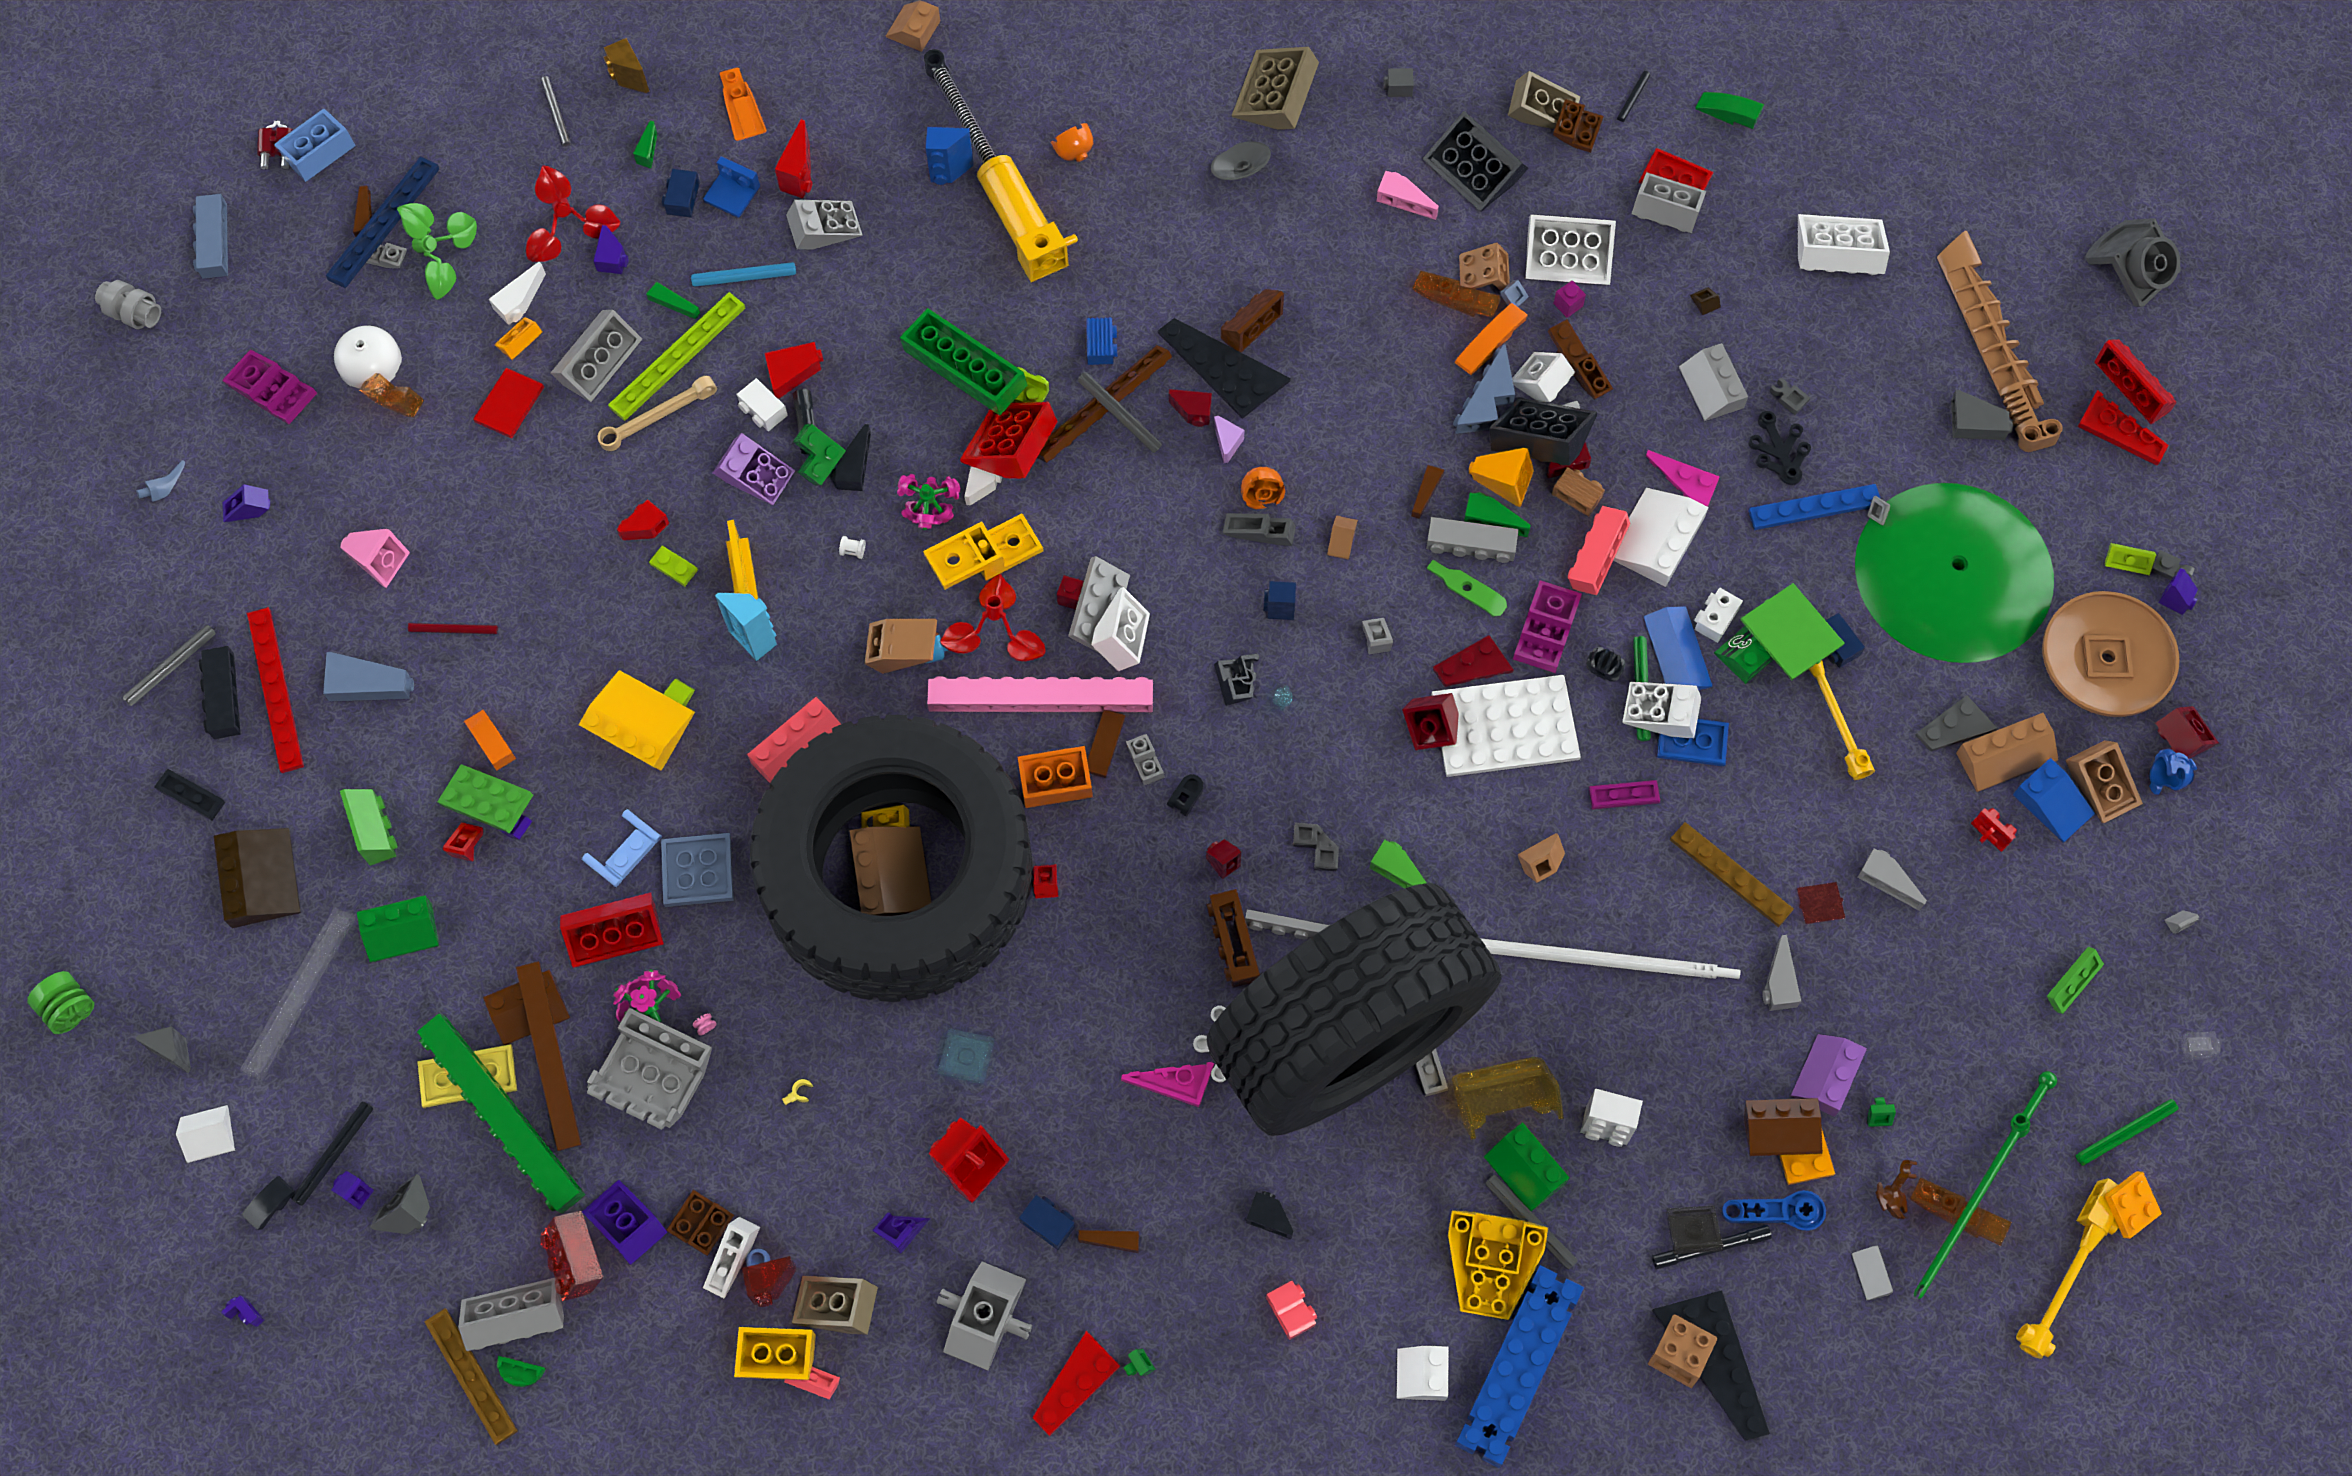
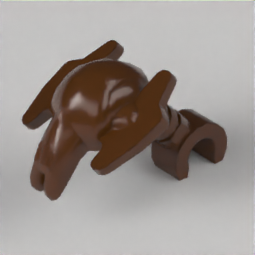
[1876,1160,1917,1219]

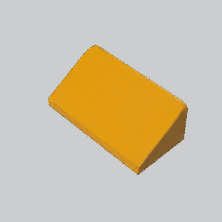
[495,317,542,360]

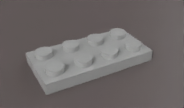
[1068,556,1130,653]

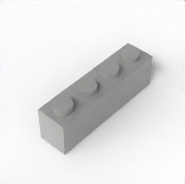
[1426,517,1518,563]

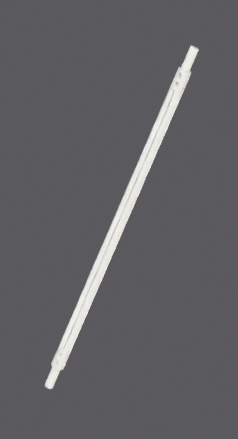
[1481,939,1740,979]

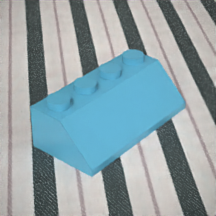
[715,593,777,661]

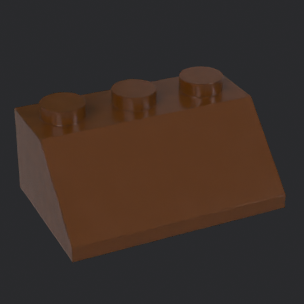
[1221,289,1284,353]
[483,970,570,1045]
[1744,1098,1823,1156]

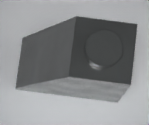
[1951,390,2013,440]

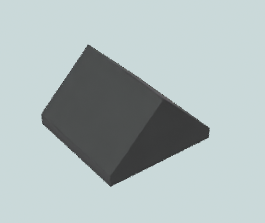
[135,1026,191,1073]

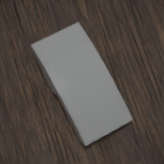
[366,243,407,268]
[1126,734,1165,785]

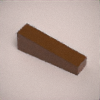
[353,185,372,237]
[1411,465,1444,519]
[1078,1230,1139,1254]

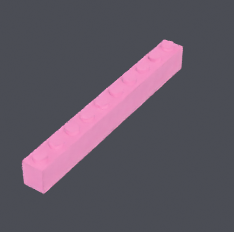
[927,677,1153,712]

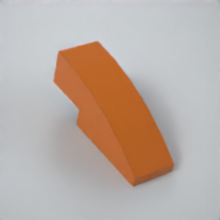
[464,710,516,771]

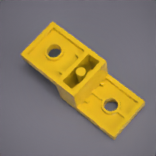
[923,514,1043,590]

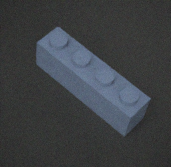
[193,194,228,279]

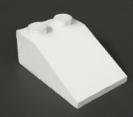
[1091,587,1150,671]

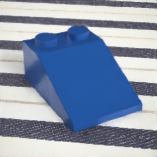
[2013,758,2095,843]

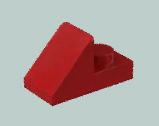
[443,822,483,862]
[1034,864,1058,898]

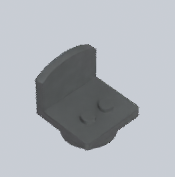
[2085,218,2181,307]

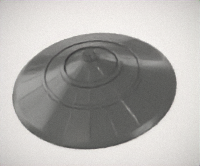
[1211,141,1271,180]

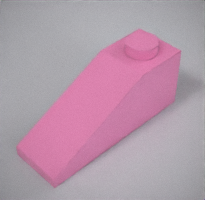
[1377,171,1439,220]

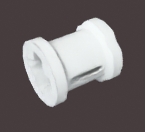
[839,536,866,559]

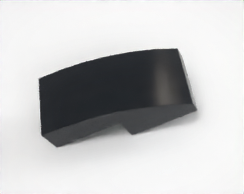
[241,1176,295,1230]

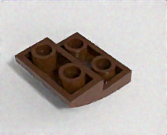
[1553,99,1604,153]
[666,1189,734,1256]

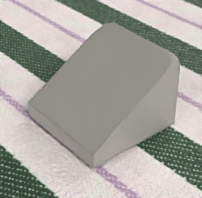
[2165,910,2199,934]

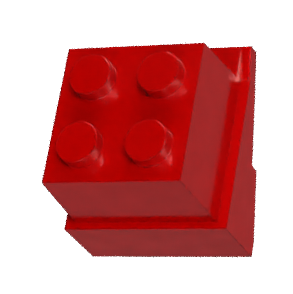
[929,1117,1009,1203]

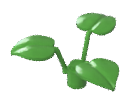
[397,203,477,300]

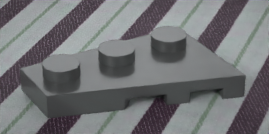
[1916,696,1998,752]

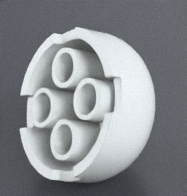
[334,326,402,390]

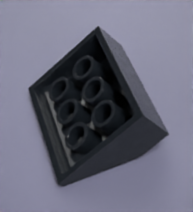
[1422,111,1529,211]
[1489,398,1597,466]

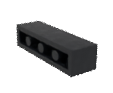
[199,646,241,739]

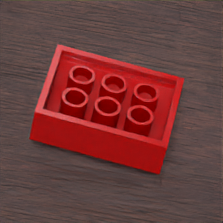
[960,402,1058,479]

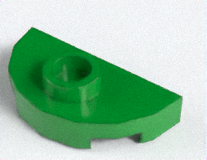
[497,1356,546,1387]

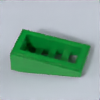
[633,120,657,169]

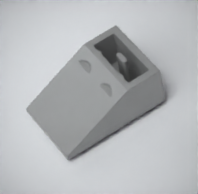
[786,200,862,250]

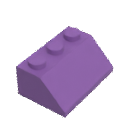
[1791,1034,1867,1117]

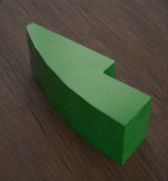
[1695,92,1764,129]

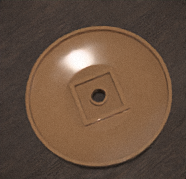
[2042,591,2179,717]

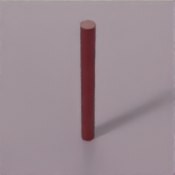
[408,623,498,634]

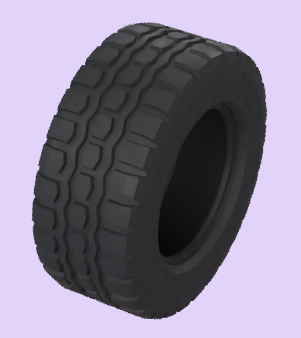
[750,715,1033,1002]
[1206,883,1502,1136]

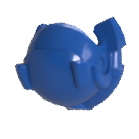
[2149,749,2197,795]

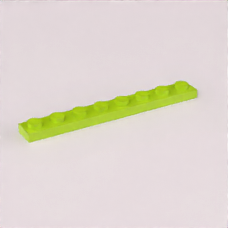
[608,292,745,421]

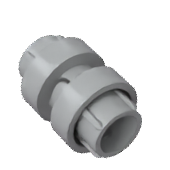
[95,280,161,329]

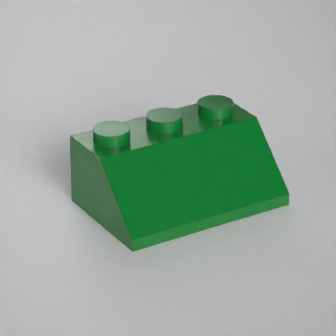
[357,895,439,963]
[1484,1122,1570,1212]

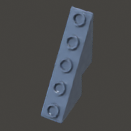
[1453,344,1515,434]

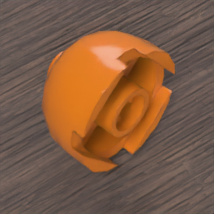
[1051,123,1093,162]
[1241,467,1285,510]

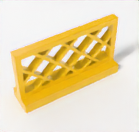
[726,520,758,600]

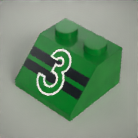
[1714,626,1774,684]

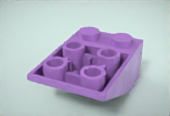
[713,433,795,505]

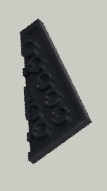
[1158,318,1291,419]
[1652,1290,1770,1441]

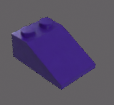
[582,1180,668,1265]

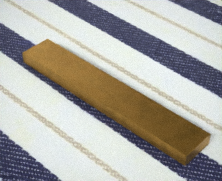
[424,1308,518,1445]

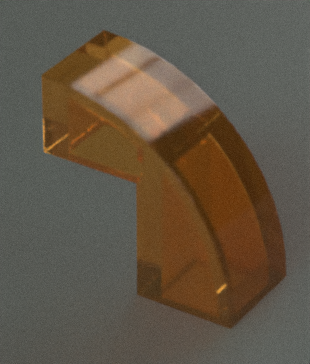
[359,373,424,418]

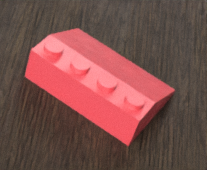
[747,697,841,783]

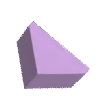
[1214,416,1244,463]

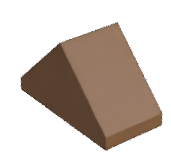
[1327,516,1358,560]

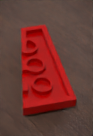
[2078,390,2169,466]
[1032,1331,1120,1437]

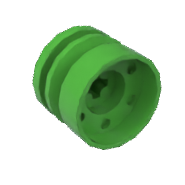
[27,971,94,1034]

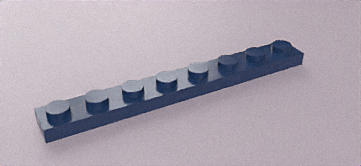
[326,156,439,289]

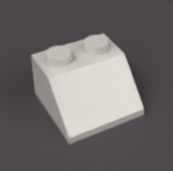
[1512,352,1575,402]
[1397,1346,1448,1401]

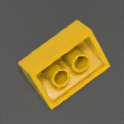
[734,1327,816,1380]

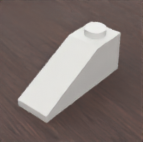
[489,262,546,325]
[703,1217,760,1298]

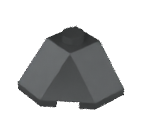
[370,1174,430,1234]

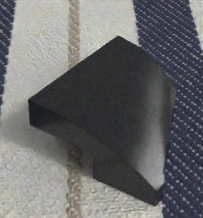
[1214,654,1259,706]

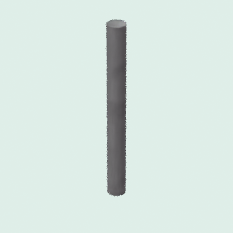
[541,76,571,147]

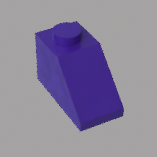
[594,225,628,274]
[222,484,270,522]
[2158,568,2198,615]
[331,1171,374,1210]

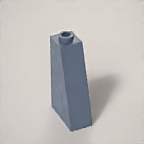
[323,652,414,701]

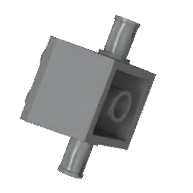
[937,1262,1032,1371]

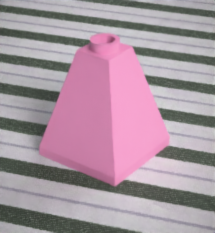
[340,529,410,588]

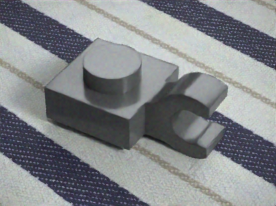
[2151,550,2195,580]

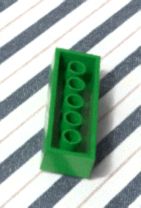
[900,308,1028,416]

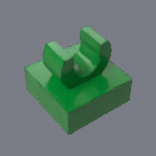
[1867,1097,1896,1127]
[1124,1349,1156,1376]

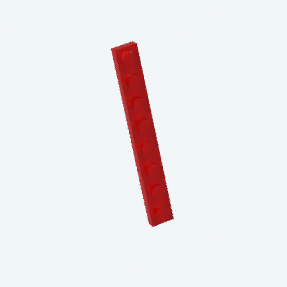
[247,607,304,773]

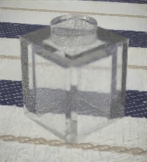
[2180,1031,2221,1061]

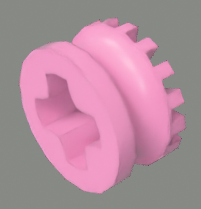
[693,1013,716,1035]

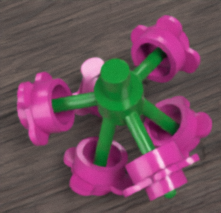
[897,474,960,530]

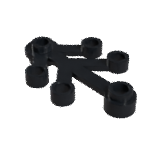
[1748,411,1811,485]

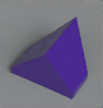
[872,1212,931,1254]

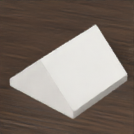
[176,1105,235,1163]

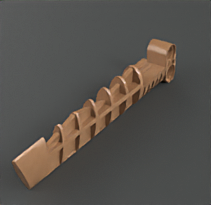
[1937,231,2063,452]

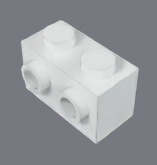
[737,378,788,431]
[1694,588,1743,643]

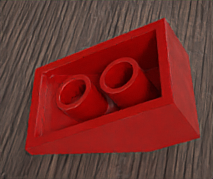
[775,119,812,199]

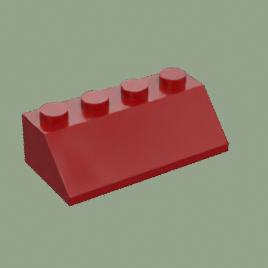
[2094,339,2177,424]
[560,892,664,968]

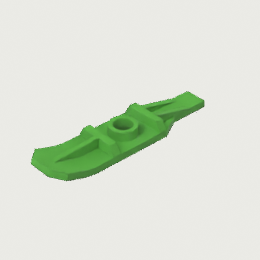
[1427,560,1507,617]

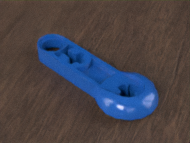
[1722,1190,1826,1231]

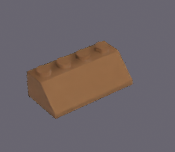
[1956,713,2058,792]

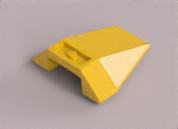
[1448,1210,1548,1320]

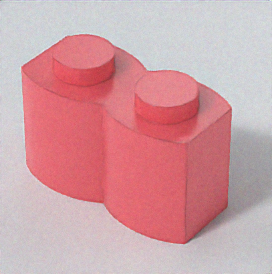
[1266,1281,1317,1340]

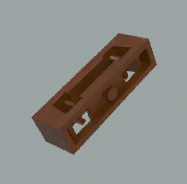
[1206,889,1260,988]

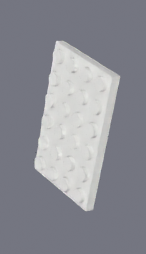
[1431,675,1581,777]

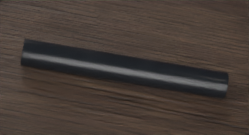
[1617,71,1650,122]

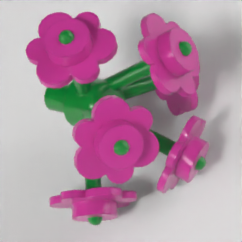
[613,969,681,1022]

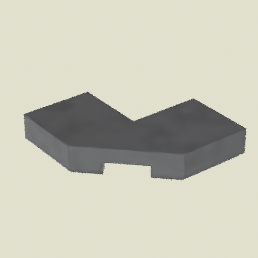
[1293,823,1339,871]

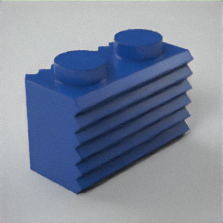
[1086,317,1117,365]

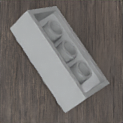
[551,310,642,402]
[458,1277,564,1351]

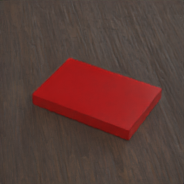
[1639,148,1713,191]
[473,368,544,439]

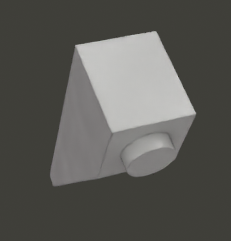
[1857,848,1927,911]
[1763,935,1801,1011]

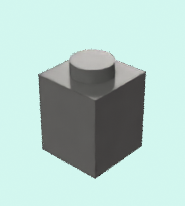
[1383,68,1414,97]

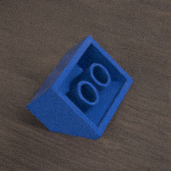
[926,127,974,185]

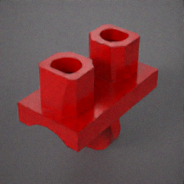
[1971,808,2017,852]

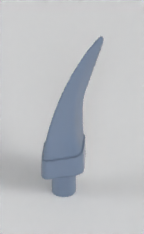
[136,460,185,502]

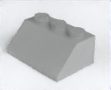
[1632,172,1706,233]
[1679,343,1748,421]

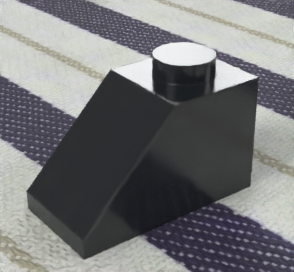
[1246,1191,1293,1239]

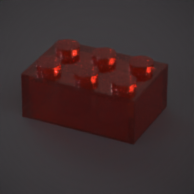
[540,1210,603,1301]

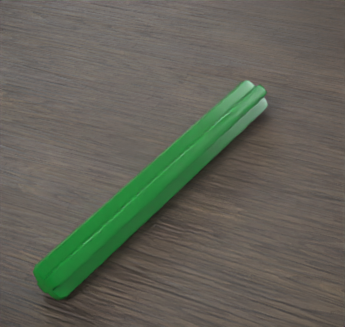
[1633,636,1651,741]
[2076,1099,2179,1166]

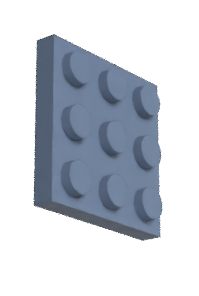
[661,833,734,907]

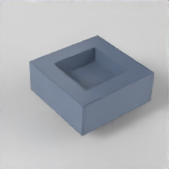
[1500,280,1529,307]

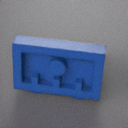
[703,156,760,218]

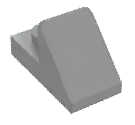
[1362,618,1393,654]

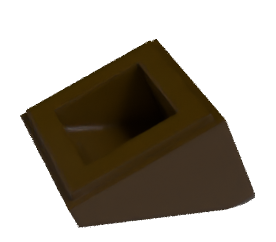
[1690,287,1721,315]

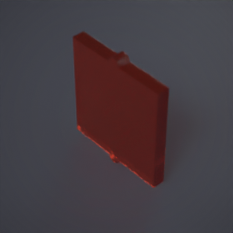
[1797,882,1845,924]

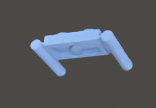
[582,809,662,887]

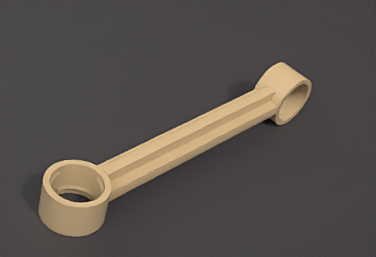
[598,376,717,451]

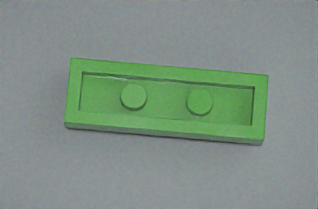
[2047,947,2104,1014]

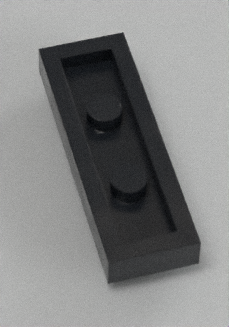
[154,769,225,821]

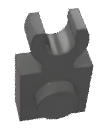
[1770,378,1810,415]

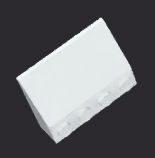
[1798,214,1890,275]
[1525,215,1616,285]
[1613,488,1709,587]

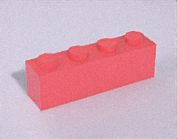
[1568,506,1630,595]

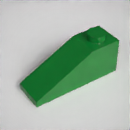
[1464,492,1531,537]

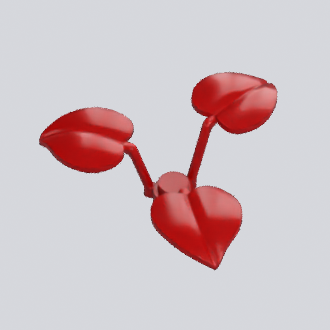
[526,165,620,262]
[940,574,1046,661]

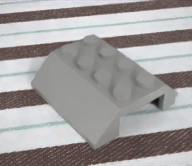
[587,1008,712,1130]

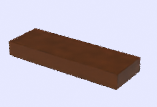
[1087,710,1126,778]

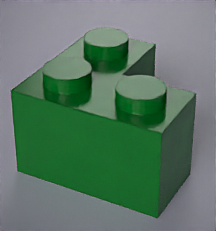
[793,424,846,486]

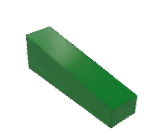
[646,282,700,319]

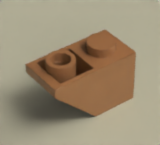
[1518,833,1565,883]

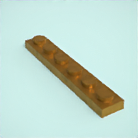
[1670,822,1794,927]

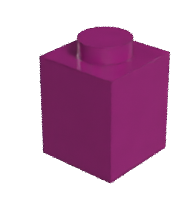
[1553,280,1586,318]

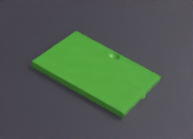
[1741,583,1845,680]

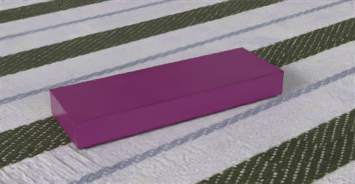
[1589,780,1660,809]

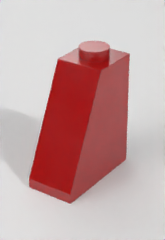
[764,342,824,399]

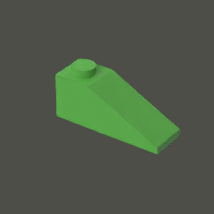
[1370,840,1426,888]

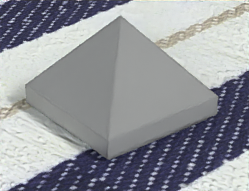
[1867,496,1890,525]

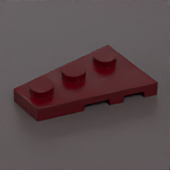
[1433,635,1514,687]

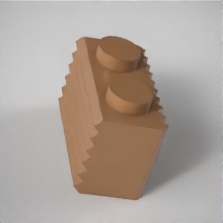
[1552,468,1605,517]

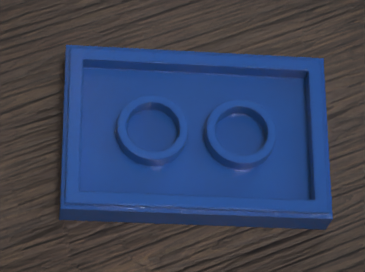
[1657,719,1729,767]

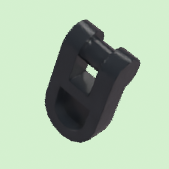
[1167,774,1203,817]

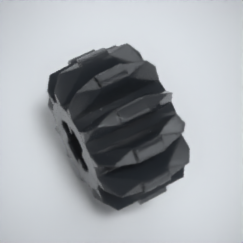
[1586,647,1625,681]

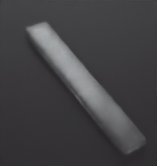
[239,907,356,1082]

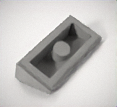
[1851,1245,1893,1301]

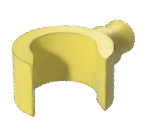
[782,1079,813,1105]

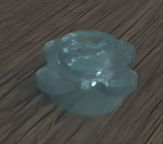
[1273,685,1293,711]

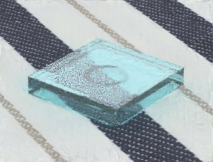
[938,1029,995,1085]

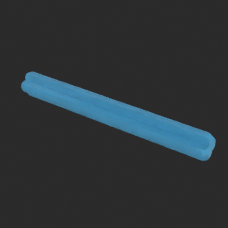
[691,262,796,286]

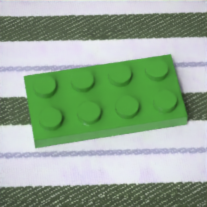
[437,764,533,834]

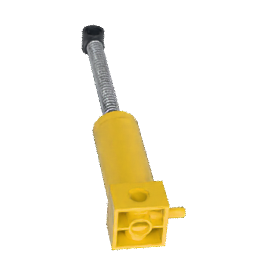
[924,49,1078,282]

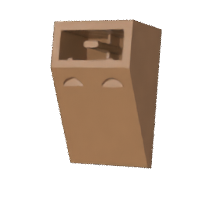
[865,619,937,674]

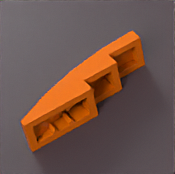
[1455,303,1528,375]

